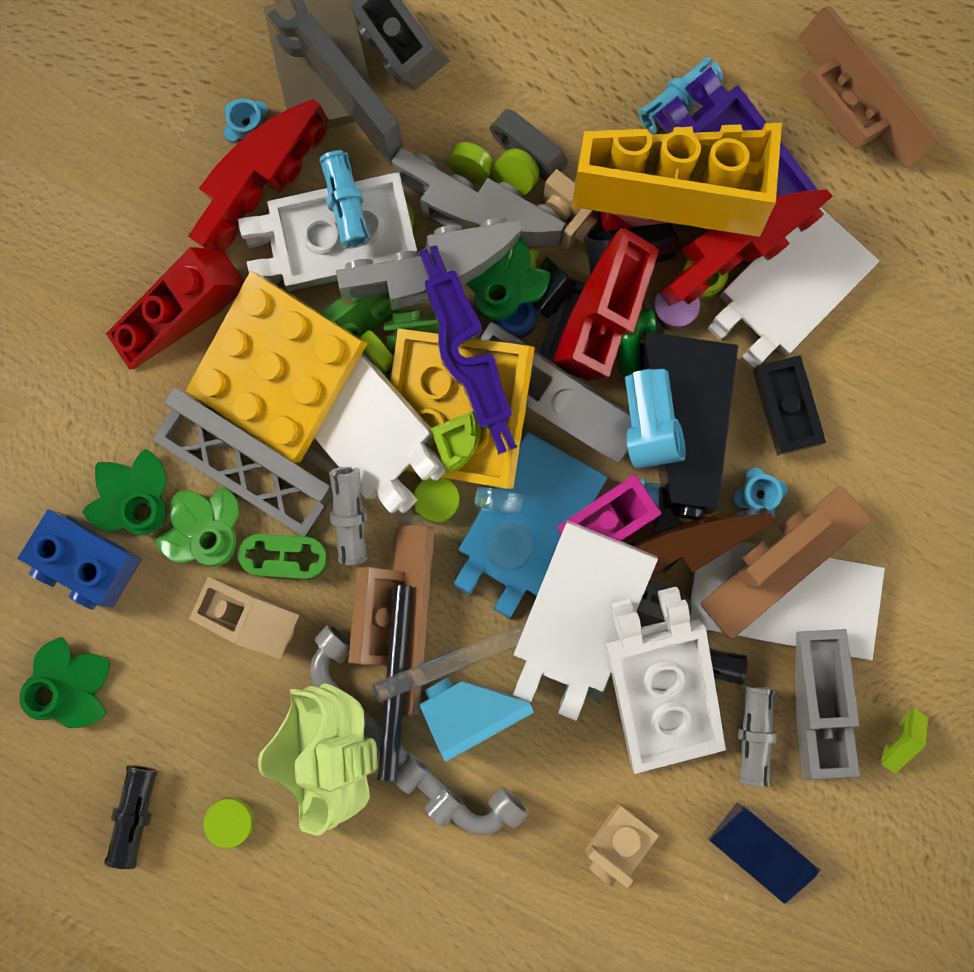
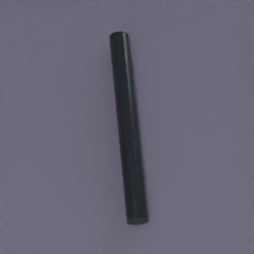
[378,585,413,781]

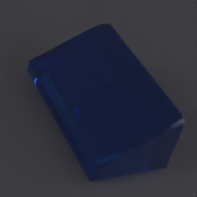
[708,802,821,904]

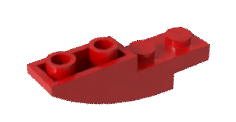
[188,99,329,250]
[658,189,833,306]

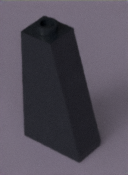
[640,332,739,520]

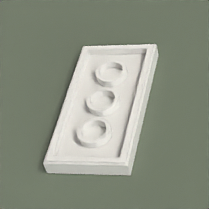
[688,542,885,661]

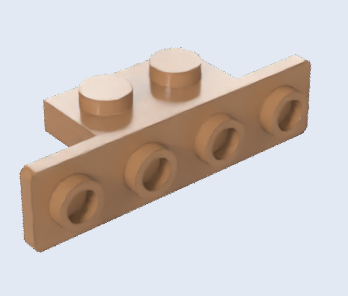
[799,6,940,168]
[700,486,871,639]
[348,525,435,717]

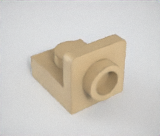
[543,169,599,250]
[585,803,659,888]

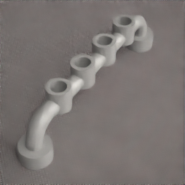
[310,624,529,836]

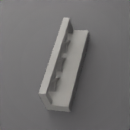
[152,387,333,537]

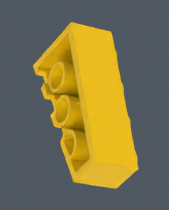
[571,123,782,237]

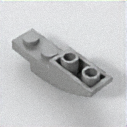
[391,148,566,248]
[336,217,522,310]
[480,322,632,463]

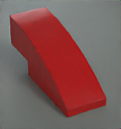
[553,228,659,381]

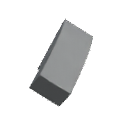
[795,629,860,780]

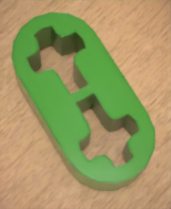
[238,534,329,580]

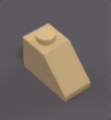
[189,577,299,659]

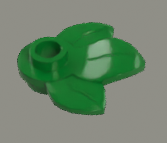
[465,237,551,321]
[82,449,167,536]
[19,637,110,728]

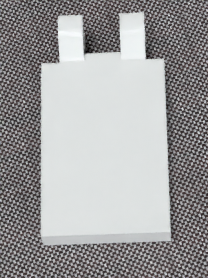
[238,172,417,292]
[707,207,879,371]
[315,352,446,513]
[513,520,658,721]
[605,586,726,774]

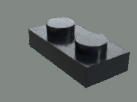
[753,355,826,456]

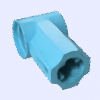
[625,369,685,469]

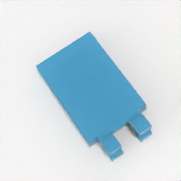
[453,432,608,619]

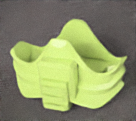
[258,683,378,836]

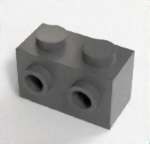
[349,0,450,89]

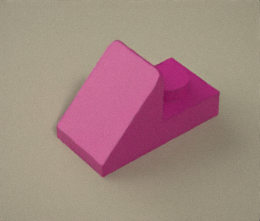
[556,474,662,541]

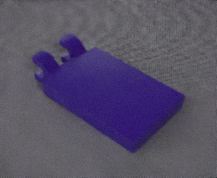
[652,67,818,197]

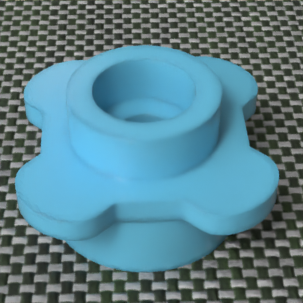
[223,98,269,143]
[733,468,788,517]

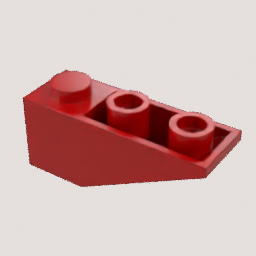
[106,247,245,370]

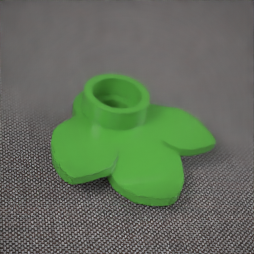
[156,487,240,567]

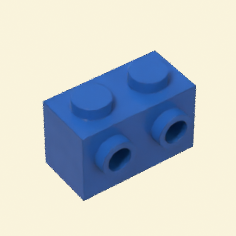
[17,509,142,610]

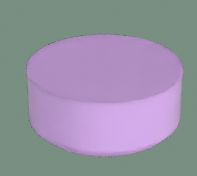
[652,286,700,331]

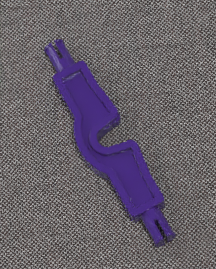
[418,245,517,455]

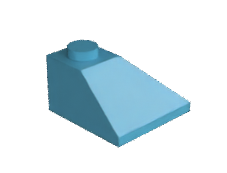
[419,677,534,762]

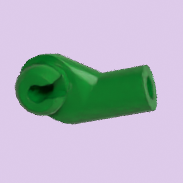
[617,309,656,376]

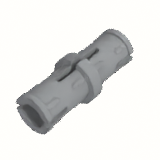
[329,467,368,565]
[738,686,777,787]

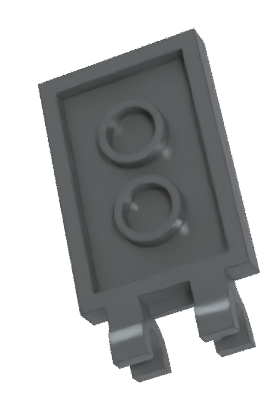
[267,0,404,167]

